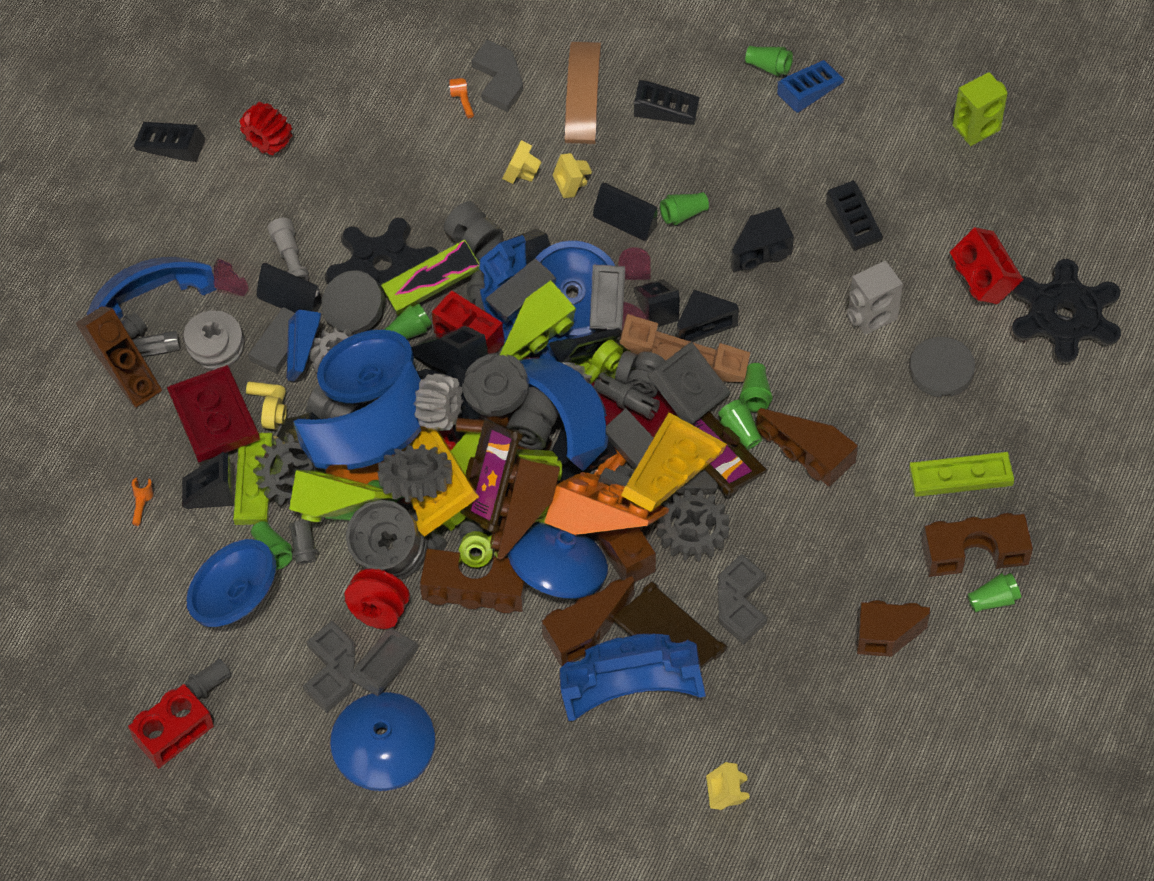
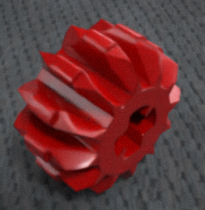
[239,101,292,155]

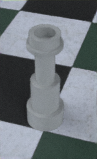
[267,217,309,281]

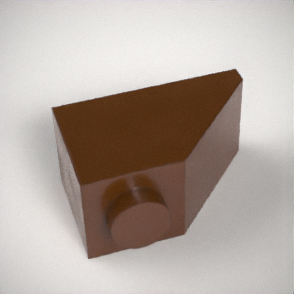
[593,527,656,582]

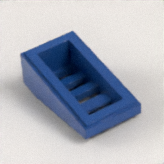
[777,60,844,113]
[286,310,321,382]

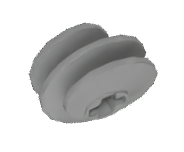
[183,310,244,370]

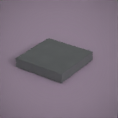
[648,341,731,424]

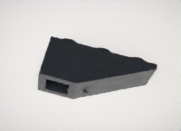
[411,325,488,373]

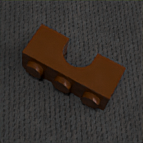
[921,513,1033,577]
[420,549,527,613]

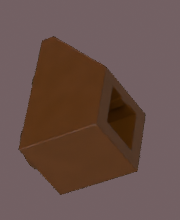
[857,600,930,657]

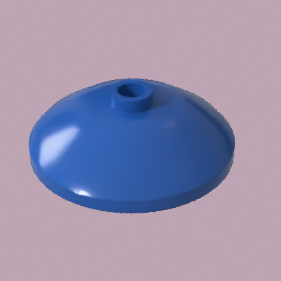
[536,241,615,337]
[317,330,414,404]
[508,522,608,598]
[186,539,276,627]
[330,692,435,791]

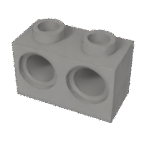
[847,260,903,335]

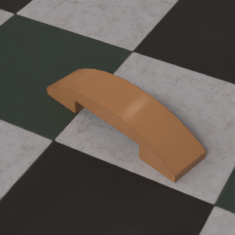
[565,42,601,144]
[619,314,750,382]

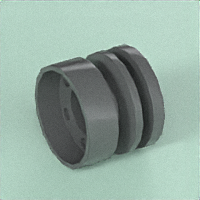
[346,500,428,579]

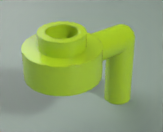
[559,339,623,384]
[459,531,493,568]

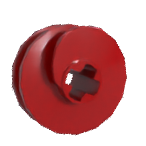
[345,568,410,629]

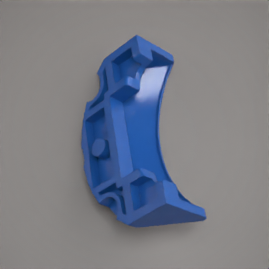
[479,235,570,362]
[87,257,217,319]
[520,359,608,471]
[293,360,421,470]
[560,634,706,721]

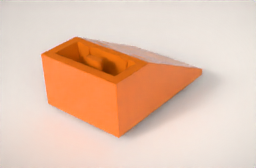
[544,472,669,535]

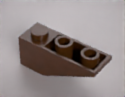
[75,306,163,408]
[756,408,858,487]
[490,455,560,560]
[541,576,635,667]

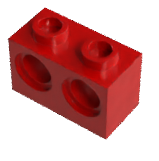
[949,227,1024,304]
[432,290,504,354]
[128,684,214,769]

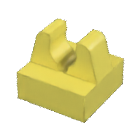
[502,140,541,184]
[552,153,592,198]
[706,762,749,810]

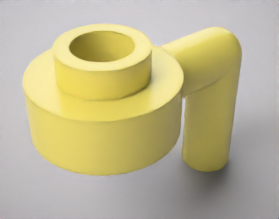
[246,381,287,430]

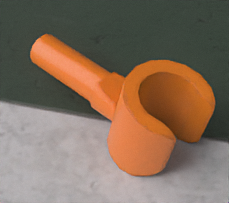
[449,78,474,118]
[132,477,153,526]

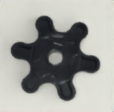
[325,218,440,306]
[1012,259,1121,364]

